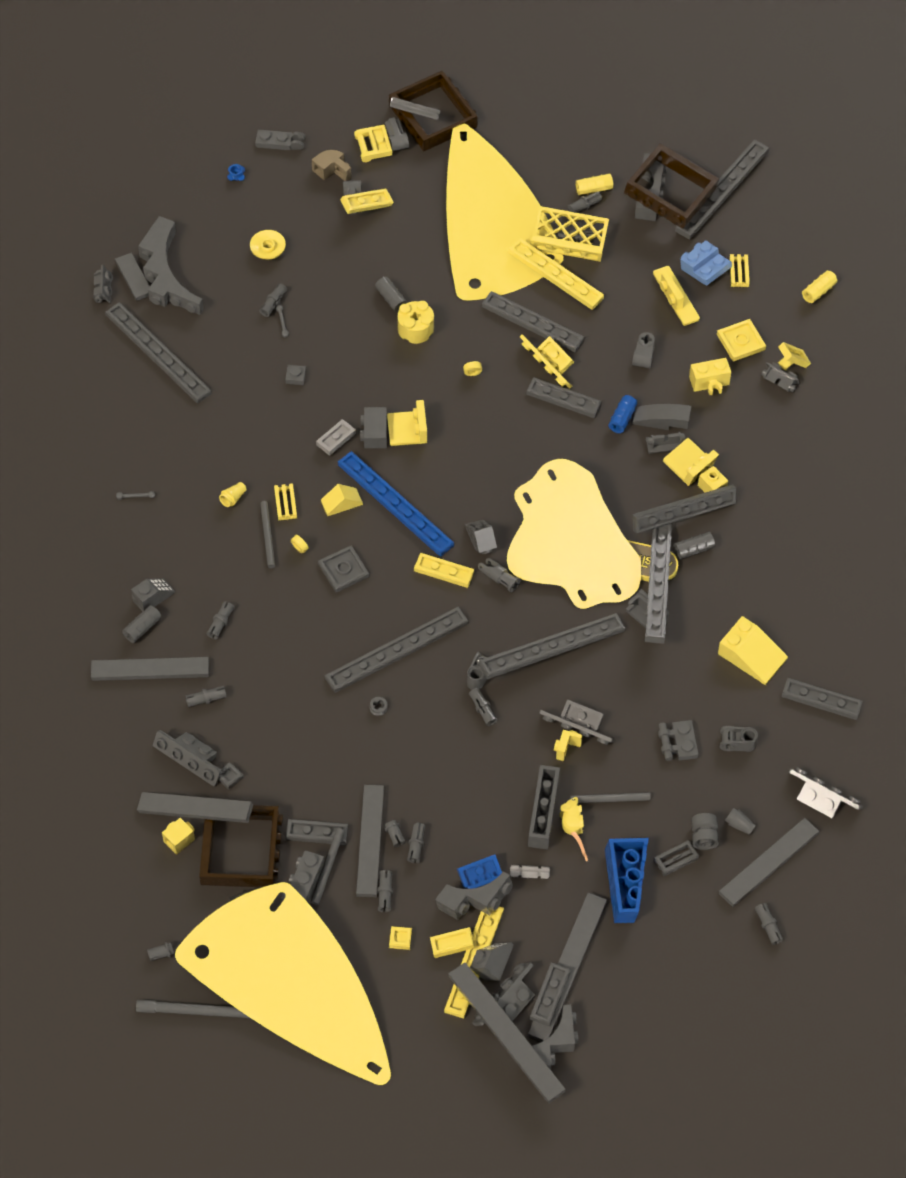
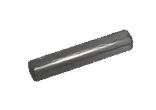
[390,97,440,120]

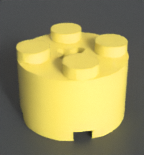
[398,301,434,344]

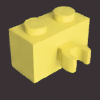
[689,358,731,395]

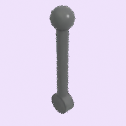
[276,305,289,338]
[116,491,155,500]

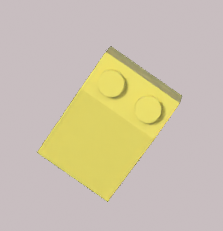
[718,616,788,685]

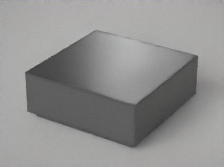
[219,762,244,790]

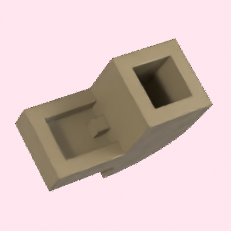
[312,150,351,181]

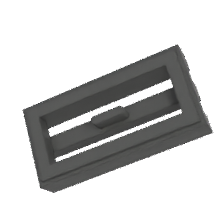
[654,840,699,876]

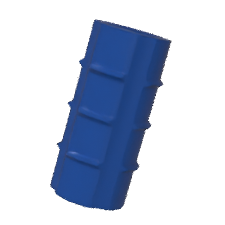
[608,395,637,433]

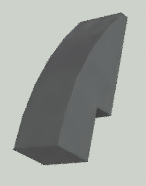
[632,404,691,430]

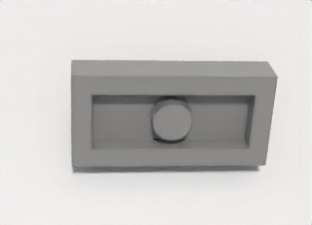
[316,419,356,456]

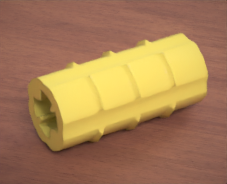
[575,174,613,196]
[802,270,838,303]

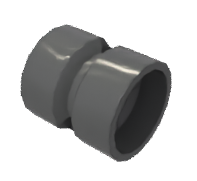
[691,813,719,850]

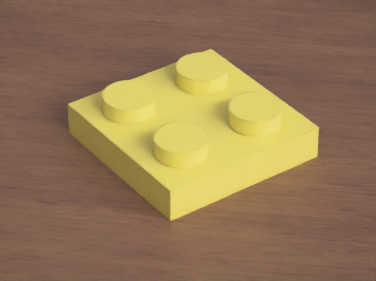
[717,319,766,362]

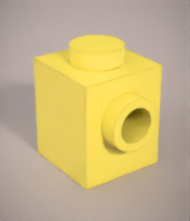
[698,466,728,492]
[162,818,195,855]

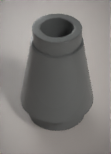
[725,808,756,835]

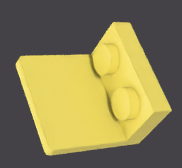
[387,400,427,446]
[663,438,719,486]

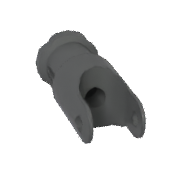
[478,558,521,593]

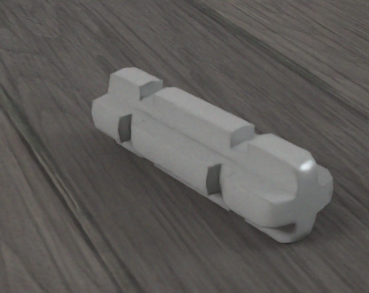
[510,865,550,879]

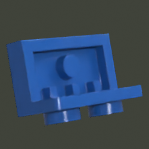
[457,854,502,889]

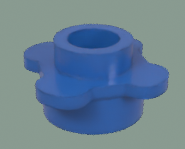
[227,164,245,181]

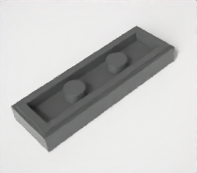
[115,253,150,301]
[286,819,348,845]
[530,962,571,1026]

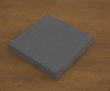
[318,545,370,593]

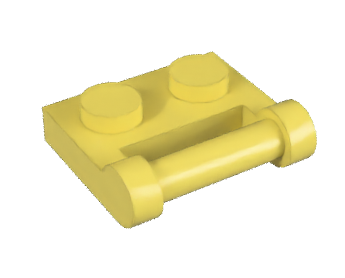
[354,125,392,162]

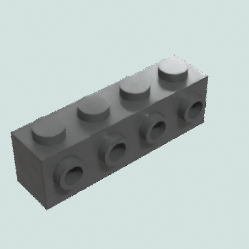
[276,850,324,910]

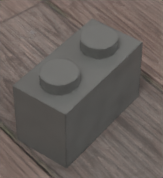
[360,407,387,448]

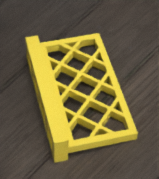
[531,206,609,262]

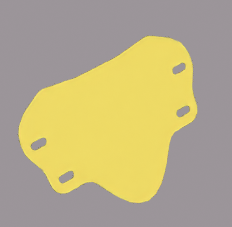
[507,459,641,609]

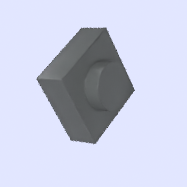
[285,365,306,385]

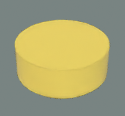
[463,361,482,376]
[291,535,309,553]

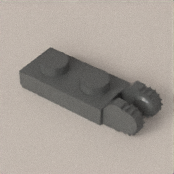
[255,130,306,150]

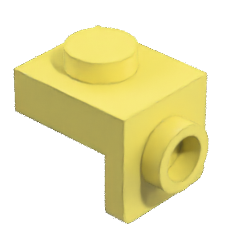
[554,730,582,761]

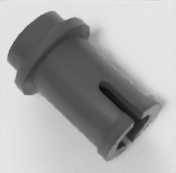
[385,820,406,847]
[147,942,174,962]

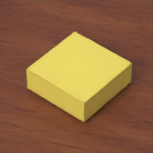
[389,926,412,950]

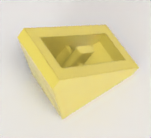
[321,484,363,516]

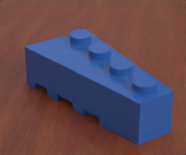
[605,838,649,923]

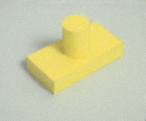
[778,342,811,370]

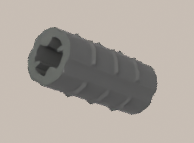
[375,277,407,313]
[674,532,715,559]
[122,605,161,643]

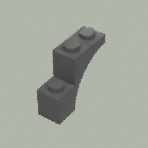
[435,871,513,920]
[532,1004,578,1070]

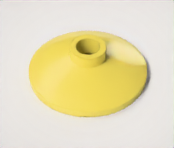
[250,230,286,260]

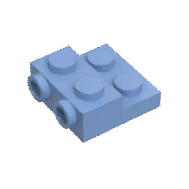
[680,241,732,286]

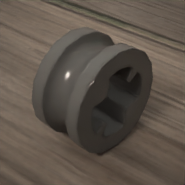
[370,697,387,716]

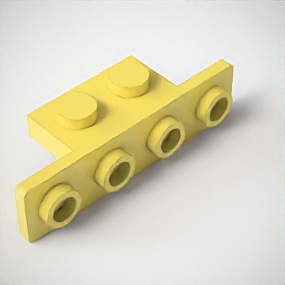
[653,266,700,326]
[520,335,574,389]

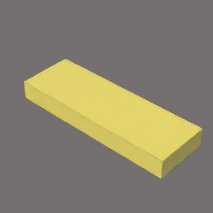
[340,188,394,214]
[414,553,474,588]

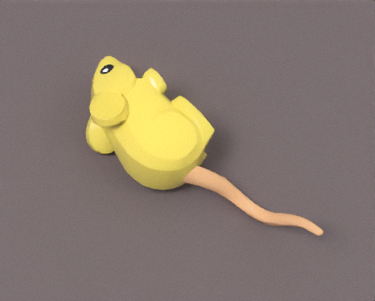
[560,797,588,861]

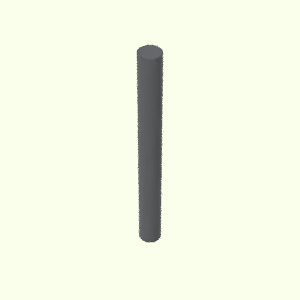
[260,501,275,569]
[570,792,650,803]
[311,828,344,905]

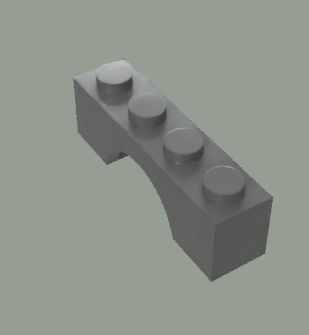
[635,153,667,221]

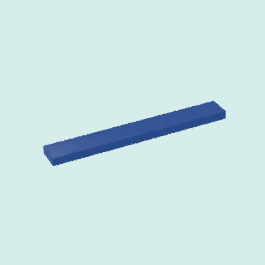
[338,451,454,557]

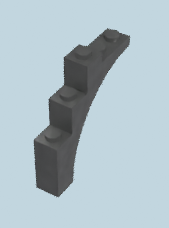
[138,216,204,315]

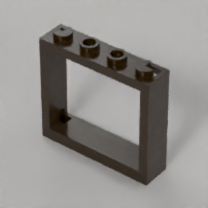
[389,71,478,152]
[624,143,719,229]
[199,805,283,888]

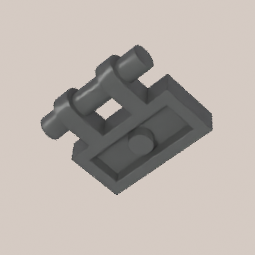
[658,720,699,761]

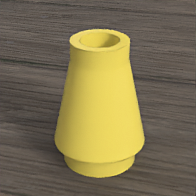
[219,482,247,507]

